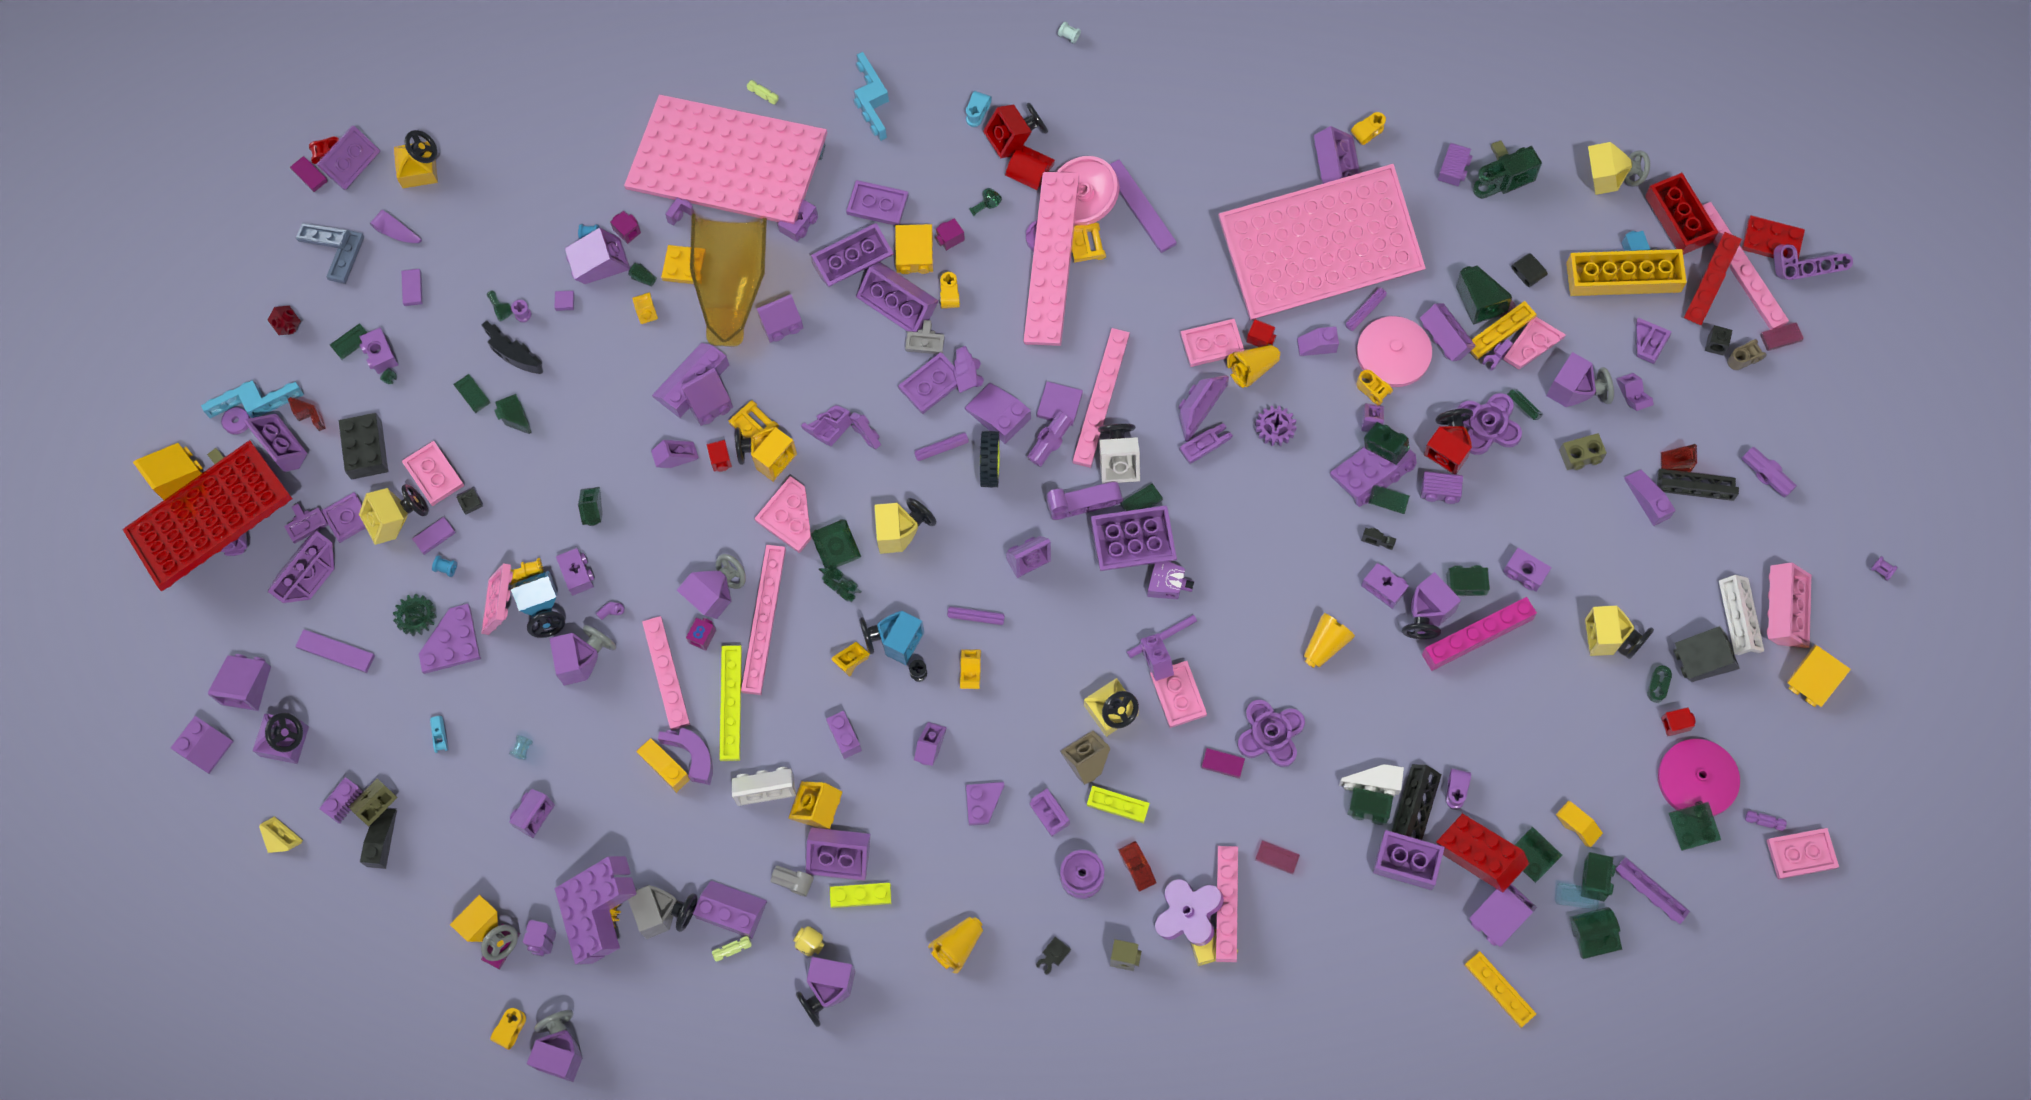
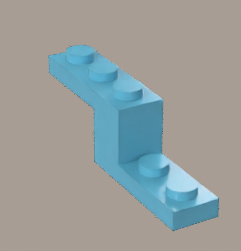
[853,52,889,141]
[201,380,304,419]

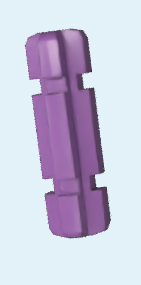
[1745,810,1787,831]

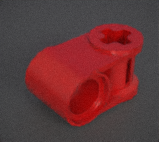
[309,136,339,164]

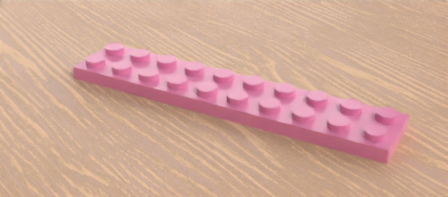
[1024,172,1080,346]

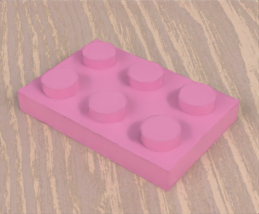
[1180,319,1244,367]
[402,441,464,506]
[1150,661,1207,728]
[1766,828,1839,880]

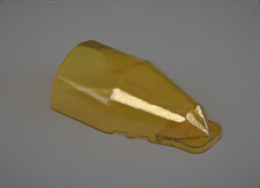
[690,214,767,347]

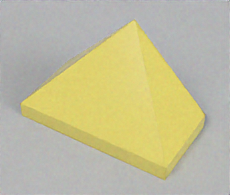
[259,816,303,853]

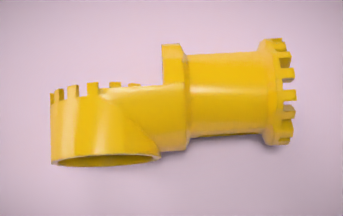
[508,558,544,585]

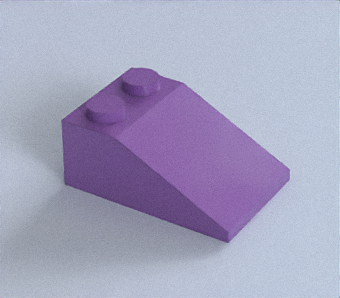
[681,368,733,426]
[965,383,1031,444]
[1006,536,1051,578]

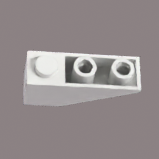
[1339,764,1404,797]

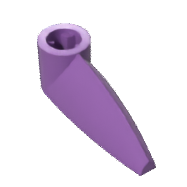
[370,210,422,243]

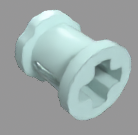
[1058,21,1081,44]

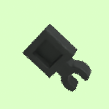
[1361,527,1396,550]
[1036,937,1071,975]

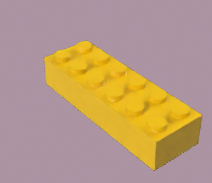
[1566,249,1687,296]

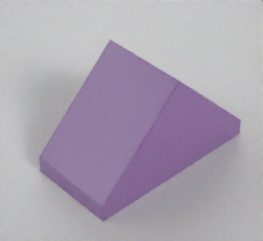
[1361,403,1384,434]

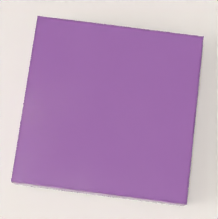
[1037,381,1083,426]
[321,492,366,543]

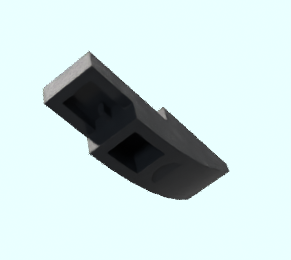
[481,321,543,374]

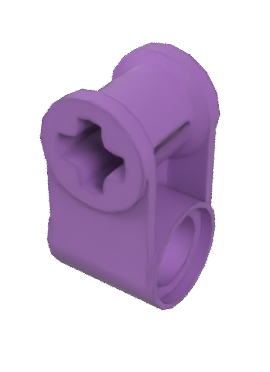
[1446,768,1471,809]

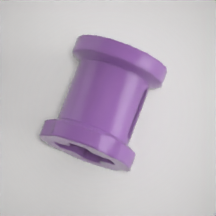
[511,300,532,322]
[1870,556,1898,581]

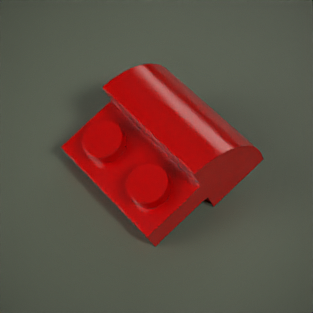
[1005,145,1055,190]

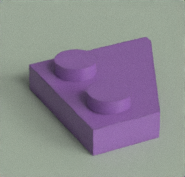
[1636,318,1672,364]
[966,782,1004,826]

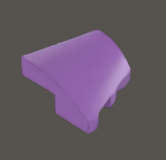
[801,405,853,446]

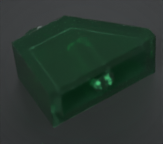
[494,394,532,434]
[578,487,603,526]

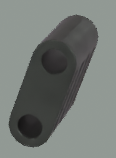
[1511,253,1548,287]

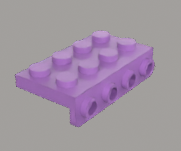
[1330,430,1417,507]

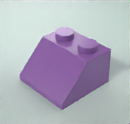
[757,294,803,343]
[171,716,233,774]
[509,789,555,838]

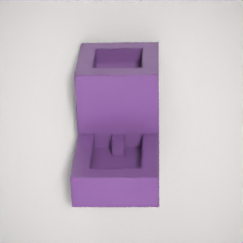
[1616,373,1654,411]

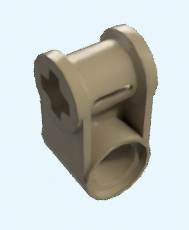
[1727,339,1767,370]

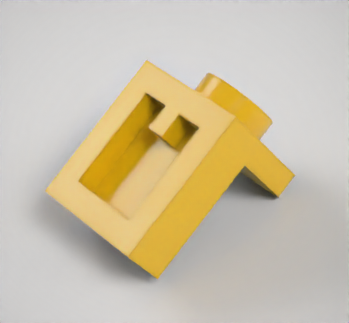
[632,292,658,324]

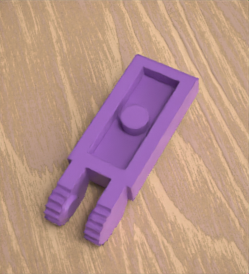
[1179,423,1233,464]

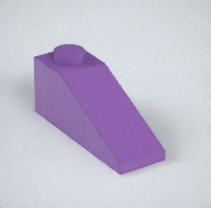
[1624,469,1676,526]

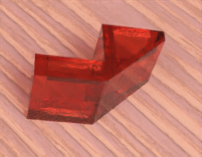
[287,397,326,431]
[1118,841,1157,892]

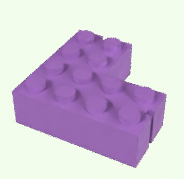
[554,856,637,965]

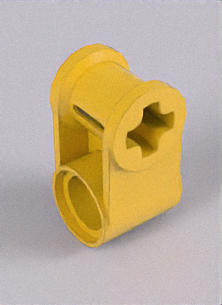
[1351,112,1386,145]
[940,272,960,309]
[1356,369,1393,405]
[490,1008,526,1050]

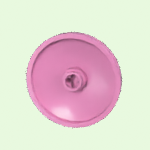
[1057,156,1120,226]
[1357,316,1432,387]

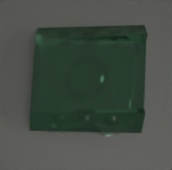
[811,519,861,571]

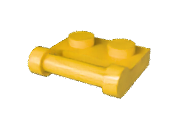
[1072,222,1106,263]
[728,400,779,438]

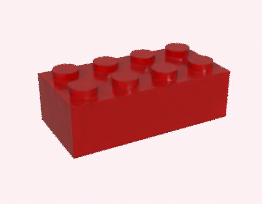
[1645,173,1719,255]
[1436,813,1529,893]

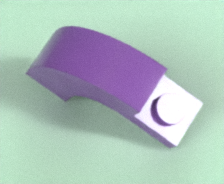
[658,728,713,785]

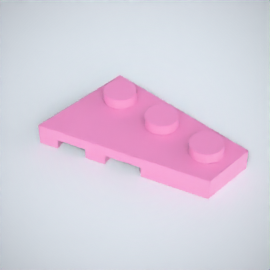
[1503,317,1566,370]

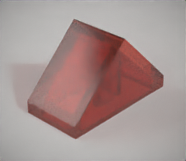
[1661,444,1697,472]

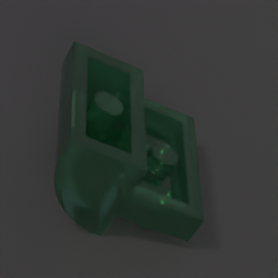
[1570,907,1622,959]

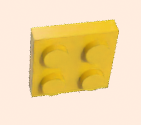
[661,245,705,285]

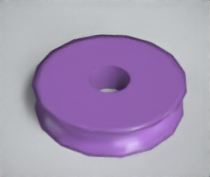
[221,407,250,435]

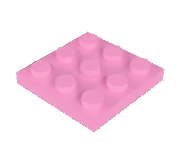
[481,563,513,635]

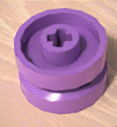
[1060,850,1105,899]

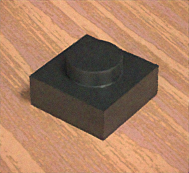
[456,489,483,515]

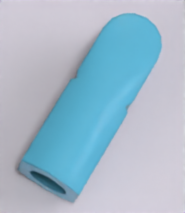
[430,716,448,753]

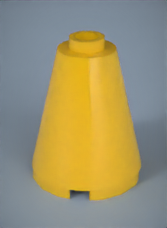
[1227,345,1280,388]
[1304,613,1355,668]
[928,917,983,973]

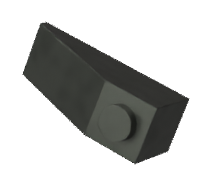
[360,809,397,869]

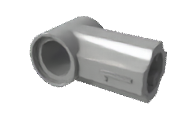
[771,866,814,897]

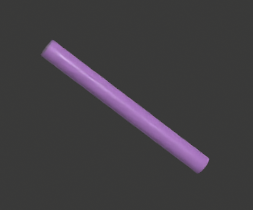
[1127,615,1197,659]

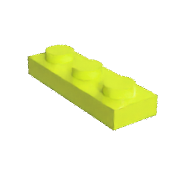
[1087,786,1150,824]
[830,883,892,908]

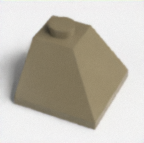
[1060,731,1110,785]

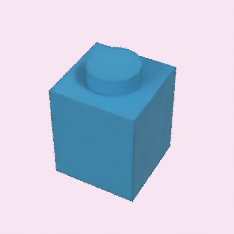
[1622,231,1650,251]

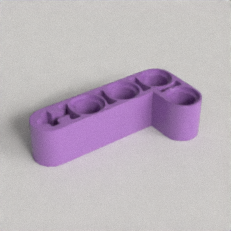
[1774,245,1853,280]
[1047,482,1123,520]

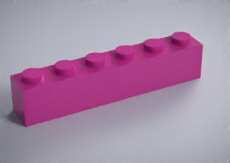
[1422,597,1537,671]

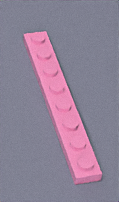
[1703,202,1789,331]
[1073,328,1130,468]
[741,545,786,695]

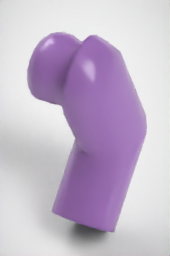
[596,602,625,620]

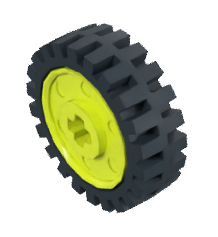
[980,431,1000,488]

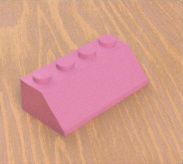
[1767,562,1812,648]

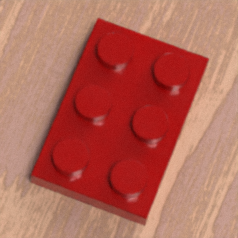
[1742,215,1805,259]

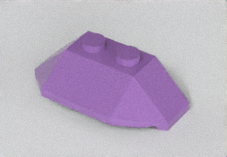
[1179,375,1229,442]
[267,531,334,603]

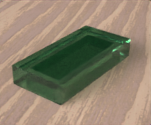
[330,323,367,360]
[453,374,490,414]
[1507,389,1543,420]
[1121,483,1163,511]
[1368,485,1410,514]

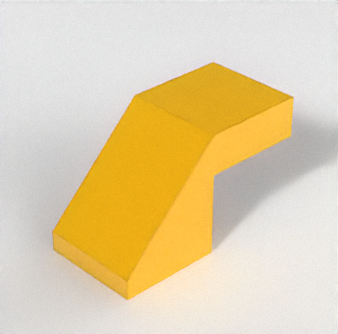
[960,649,981,689]
[1556,801,1603,848]

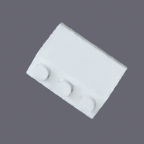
[732,767,796,806]

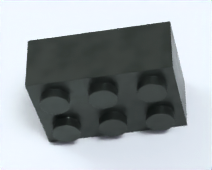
[338,413,388,480]

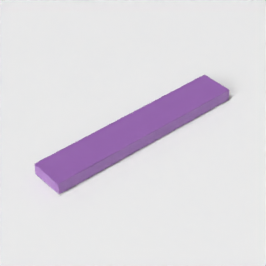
[1110,159,1177,253]

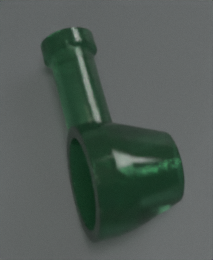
[969,188,1002,216]
[486,290,513,322]

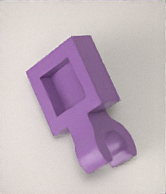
[1482,339,1513,371]

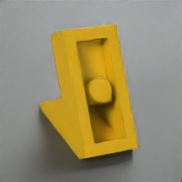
[831,642,870,677]

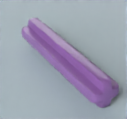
[1345,288,1387,331]
[914,433,969,461]
[947,606,1005,625]

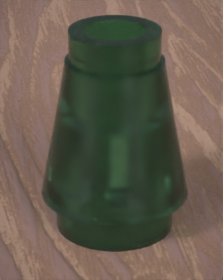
[628,262,657,287]

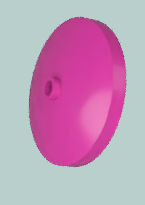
[1658,739,1740,818]

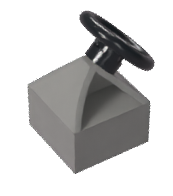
[628,885,698,939]

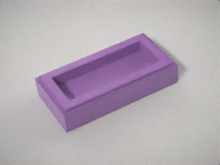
[401,269,423,306]
[412,517,455,555]

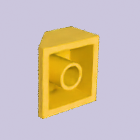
[789,781,842,829]

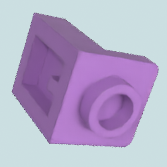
[665,198,694,226]

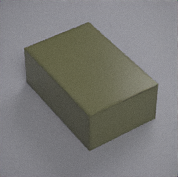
[1491,140,1508,160]
[207,448,224,464]

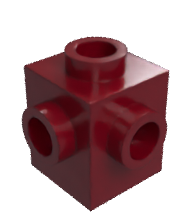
[267,305,301,336]

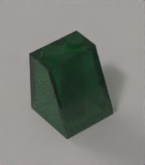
[1456,265,1512,325]

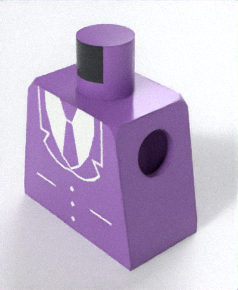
[1147,561,1195,599]

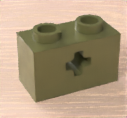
[349,778,398,827]
[1110,939,1142,971]

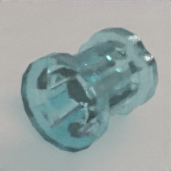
[509,735,533,760]

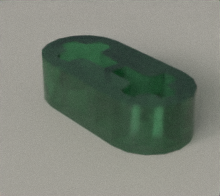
[1647,665,1672,703]

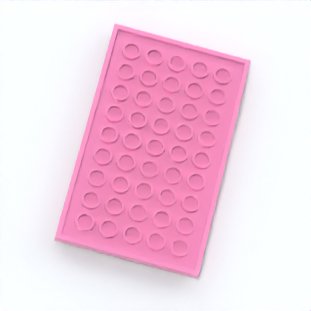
[624,95,828,224]
[1218,164,1426,320]

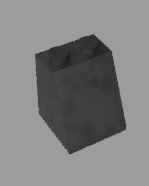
[1674,626,1740,682]

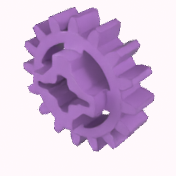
[1255,406,1297,446]

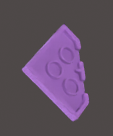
[419,604,481,674]

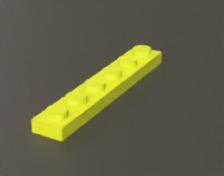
[720,645,742,761]

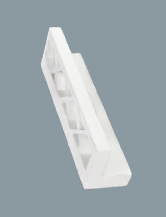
[1719,575,1764,655]

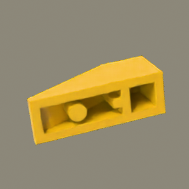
[636,738,690,793]

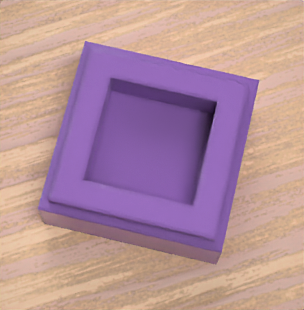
[554,291,574,311]

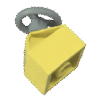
[1588,142,1650,195]

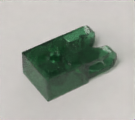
[1473,146,1542,199]

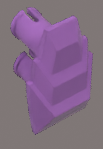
[954,346,984,393]

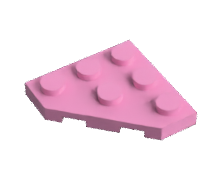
[754,476,811,553]

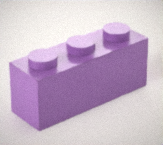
[1420,303,1476,361]

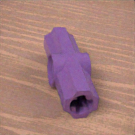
[1027,411,1073,467]
[1741,447,1797,498]

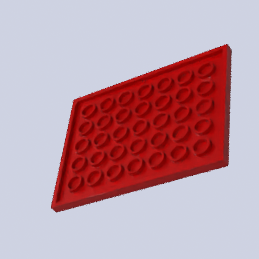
[122,440,293,592]

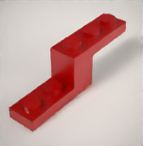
[1684,232,1742,325]

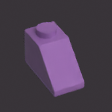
[1297,327,1339,356]
[651,440,699,468]
[914,722,947,766]

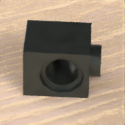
[1705,325,1733,356]

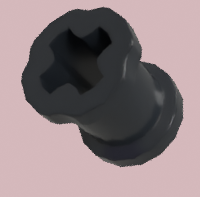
[909,660,927,682]

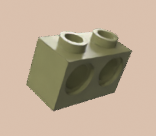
[1559,433,1607,470]

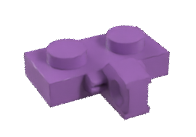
[849,412,881,449]
[284,504,329,544]

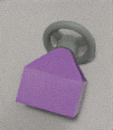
[1546,352,1614,407]
[677,554,746,619]
[549,625,616,686]
[527,1010,583,1082]

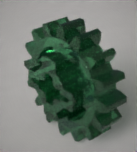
[393,594,437,636]

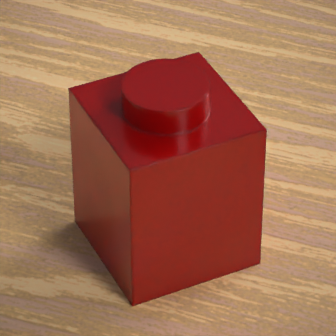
[1246,319,1277,347]
[706,440,732,472]
[1661,707,1696,737]

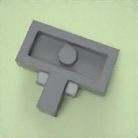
[905,320,945,354]

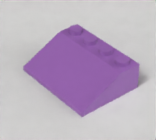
[1091,505,1177,571]

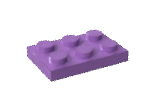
[316,125,380,190]
[846,180,909,225]
[898,352,957,415]

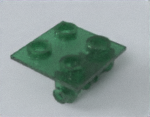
[819,568,862,602]
[1669,801,1721,851]
[1515,827,1562,883]

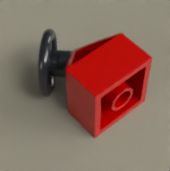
[983,103,1048,159]
[1424,408,1473,475]

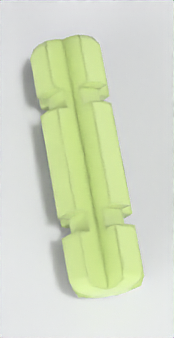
[747,80,779,104]
[712,936,752,962]

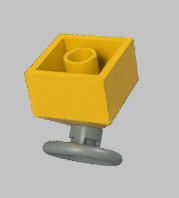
[450,894,518,961]

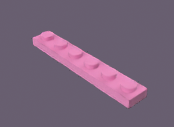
[642,616,690,731]
[1216,846,1238,962]

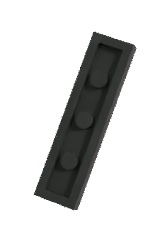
[1657,469,1739,501]
[1392,764,1442,840]

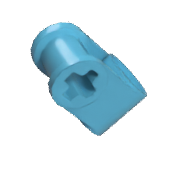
[966,91,992,127]

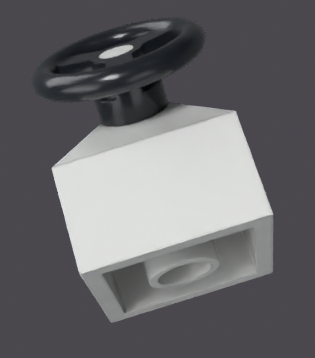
[1098,424,1140,484]

